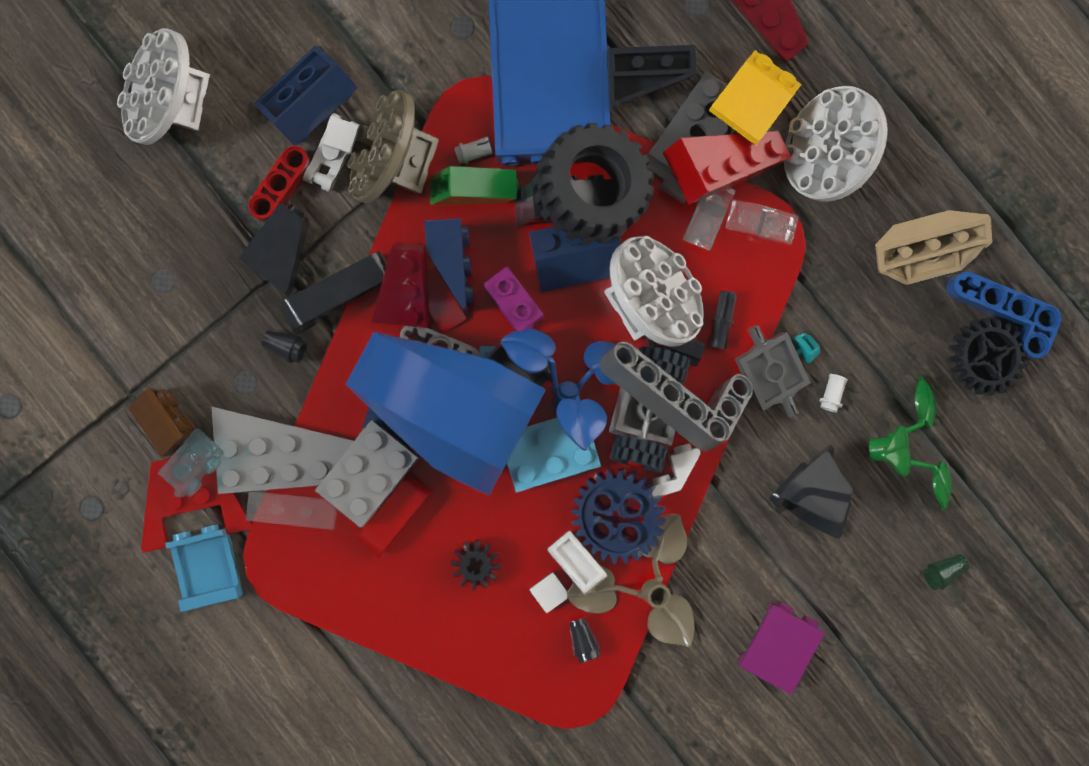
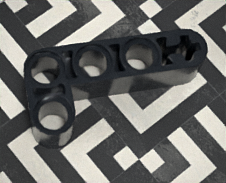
[280,251,387,335]

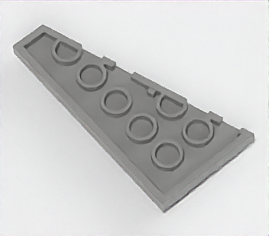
[211,407,354,494]

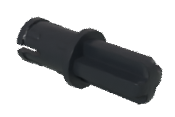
[708,291,737,349]

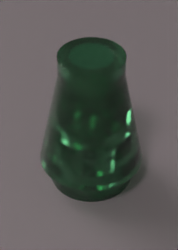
[923,554,969,590]

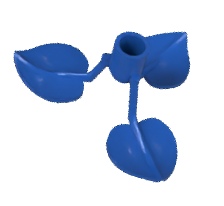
[500,329,616,451]

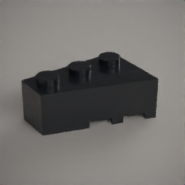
[607,45,697,109]
[515,175,616,227]

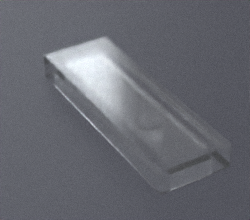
[246,491,337,530]

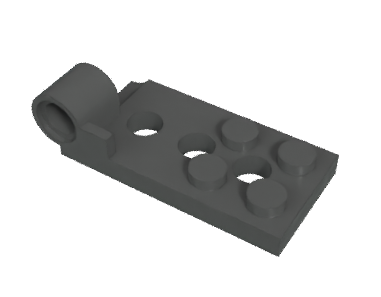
[647,71,735,205]

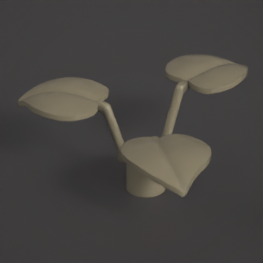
[567,514,694,647]

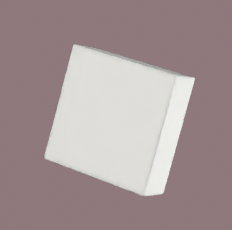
[322,116,360,154]
[529,572,567,614]

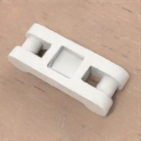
[303,113,360,192]

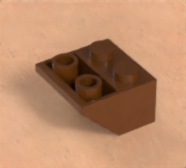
[128,388,197,457]

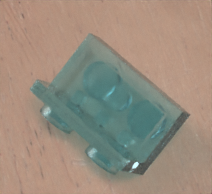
[158,429,224,498]

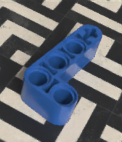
[946,272,1062,360]

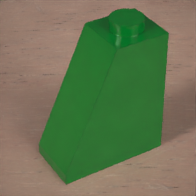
[430,166,519,205]

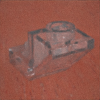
[683,188,735,251]
[725,200,799,244]

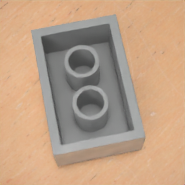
[315,420,420,528]

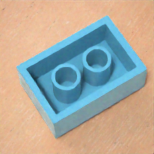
[507,418,601,492]

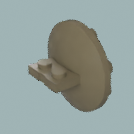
[348,90,439,203]

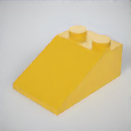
[709,51,802,145]

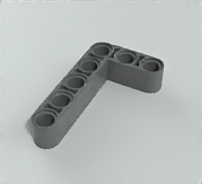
[600,342,753,451]

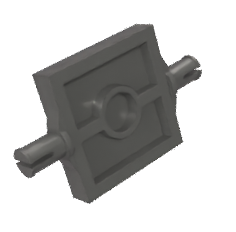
[735,325,811,417]

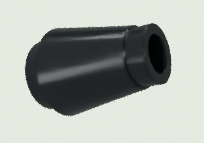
[262,330,307,363]
[569,618,601,664]

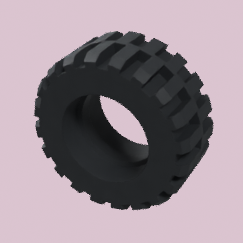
[533,122,654,244]

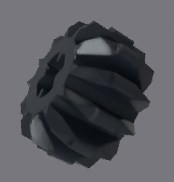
[451,539,501,590]

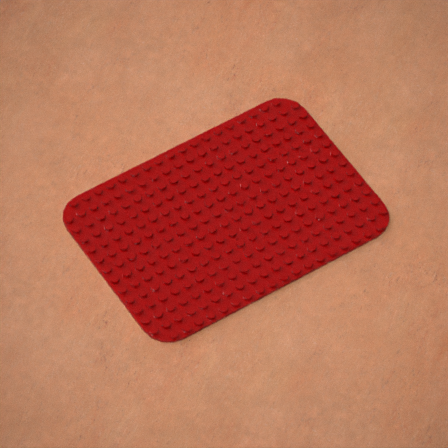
[243,75,806,729]

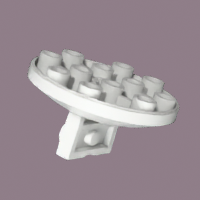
[117,28,210,145]
[784,86,887,202]
[604,236,703,347]

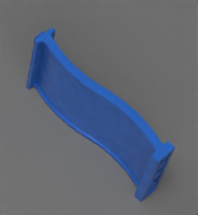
[488,0,610,166]

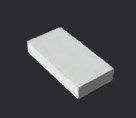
[547,531,607,595]

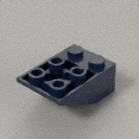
[425,218,474,313]

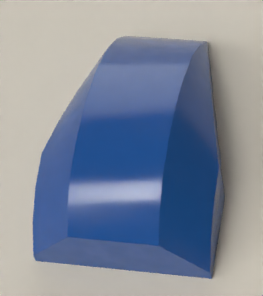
[346,332,546,495]

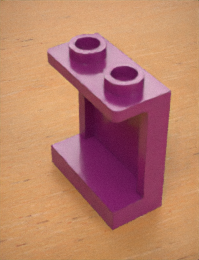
[484,267,543,332]
[736,601,825,695]

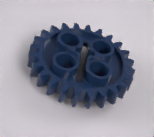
[571,468,667,564]

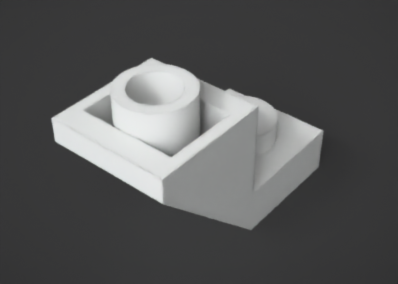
[647,444,701,496]

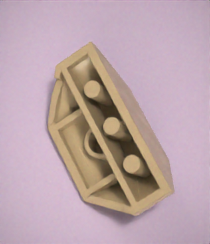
[875,210,992,285]

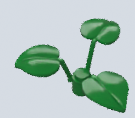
[869,376,952,511]

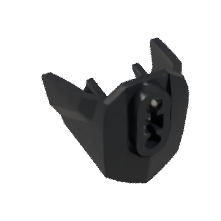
[769,444,853,539]

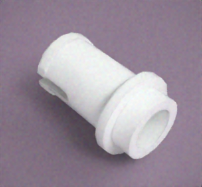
[819,374,848,413]

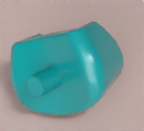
[791,332,821,363]

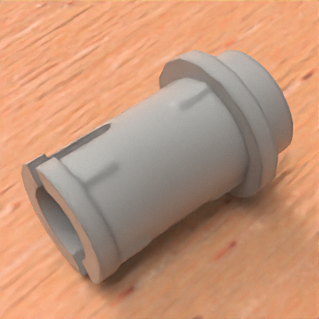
[455,137,493,165]

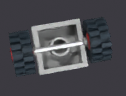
[609,346,690,472]

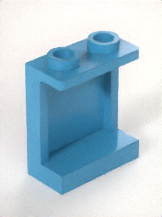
[165,524,244,612]

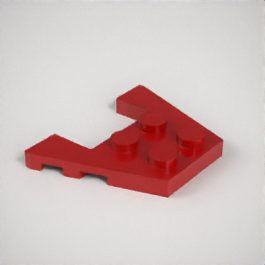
[141,450,253,553]

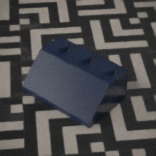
[253,45,358,146]
[529,227,622,293]

